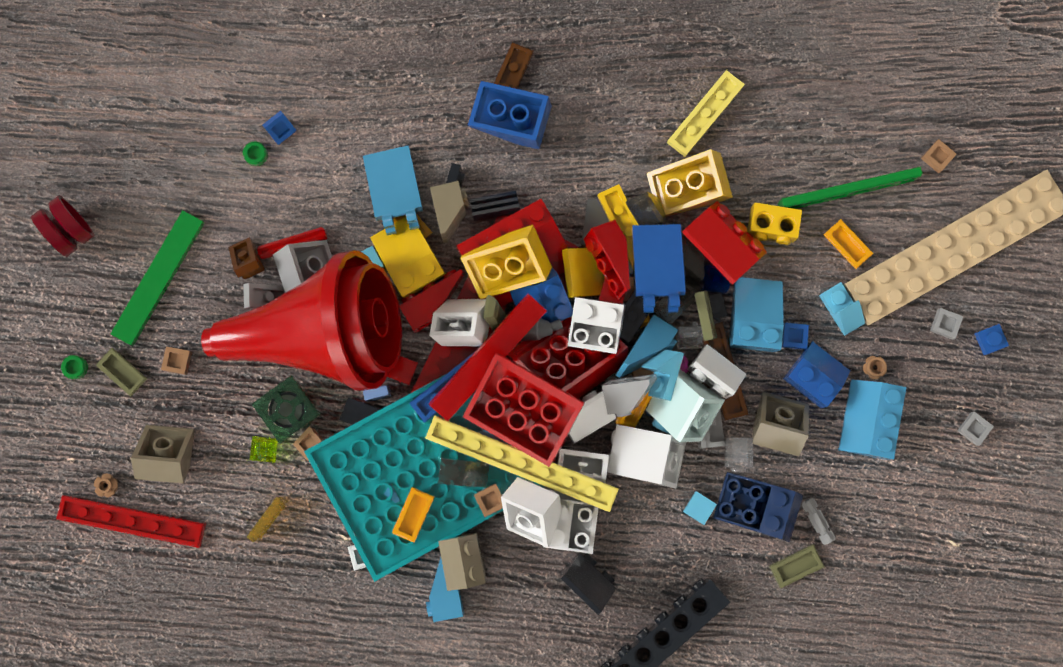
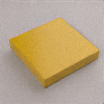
[562,248,605,298]

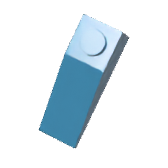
[616,315,678,378]
[426,558,464,622]

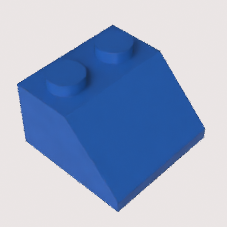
[509,268,573,323]
[783,341,850,408]

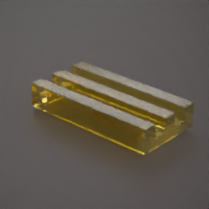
[247,497,288,542]

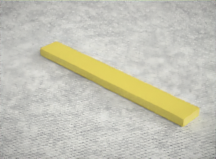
[425,415,619,512]

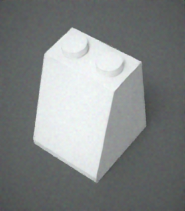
[607,424,686,489]

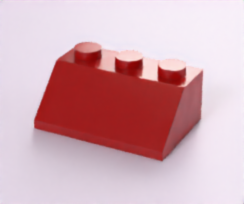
[682,201,767,285]

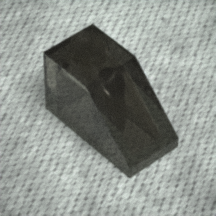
[626,192,669,225]
[681,228,705,284]
[654,274,705,325]
[438,457,490,487]

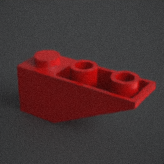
[584,220,630,300]
[399,269,464,333]

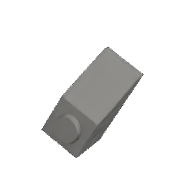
[602,374,657,417]

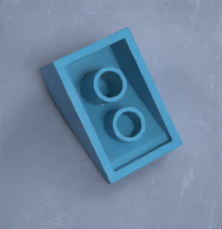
[729,277,784,352]

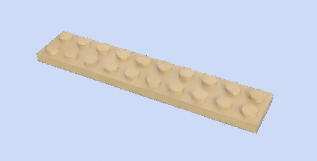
[843,170,1063,326]

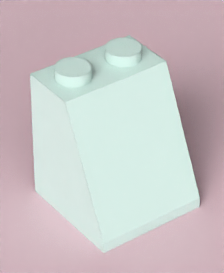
[646,370,725,442]

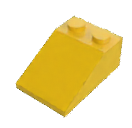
[647,149,733,218]
[370,217,446,298]
[460,225,552,300]

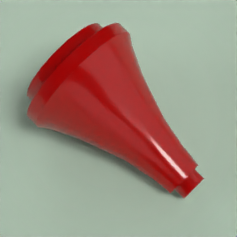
[201,250,402,391]

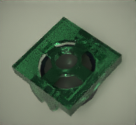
[252,375,320,444]

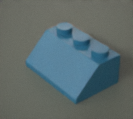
[838,380,906,460]

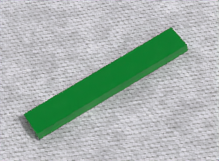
[778,167,923,209]
[110,210,205,346]

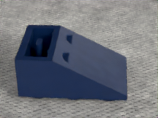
[713,472,803,542]

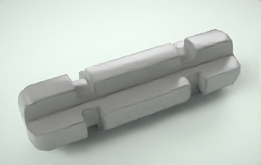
[801,498,836,545]

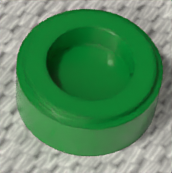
[243,141,268,166]
[61,355,88,380]

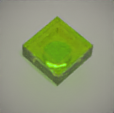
[249,436,278,463]

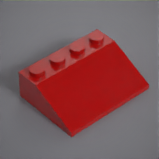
[456,199,568,308]
[507,308,628,399]
[463,353,585,467]

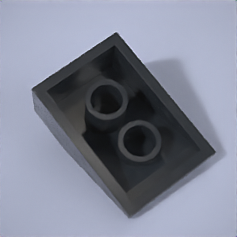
[559,552,616,615]

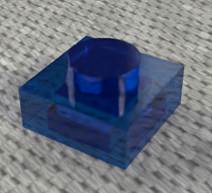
[702,265,730,293]

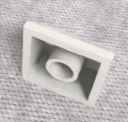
[501,477,562,548]

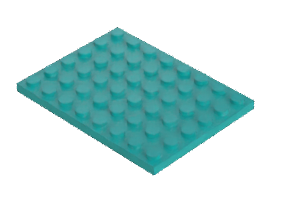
[304,374,545,582]

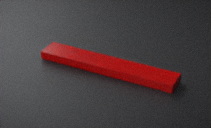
[429,294,547,421]
[56,495,206,548]

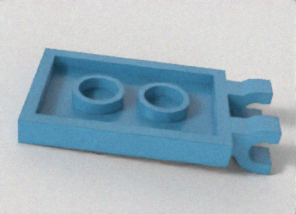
[363,145,423,235]

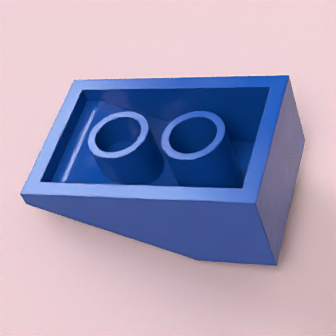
[468,81,552,150]

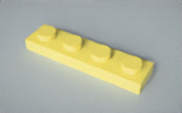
[667,70,745,157]

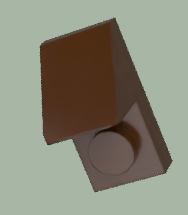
[228,237,265,279]

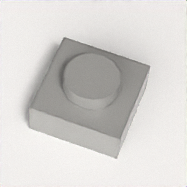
[930,308,963,340]
[957,412,994,446]

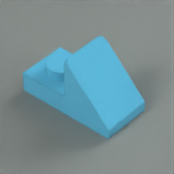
[819,282,865,336]
[641,350,684,401]

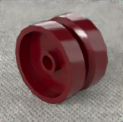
[31,195,95,257]

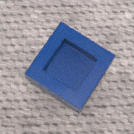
[262,110,297,145]
[782,323,809,350]
[974,324,1009,355]

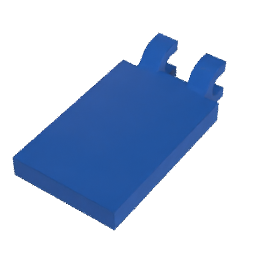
[632,224,686,313]

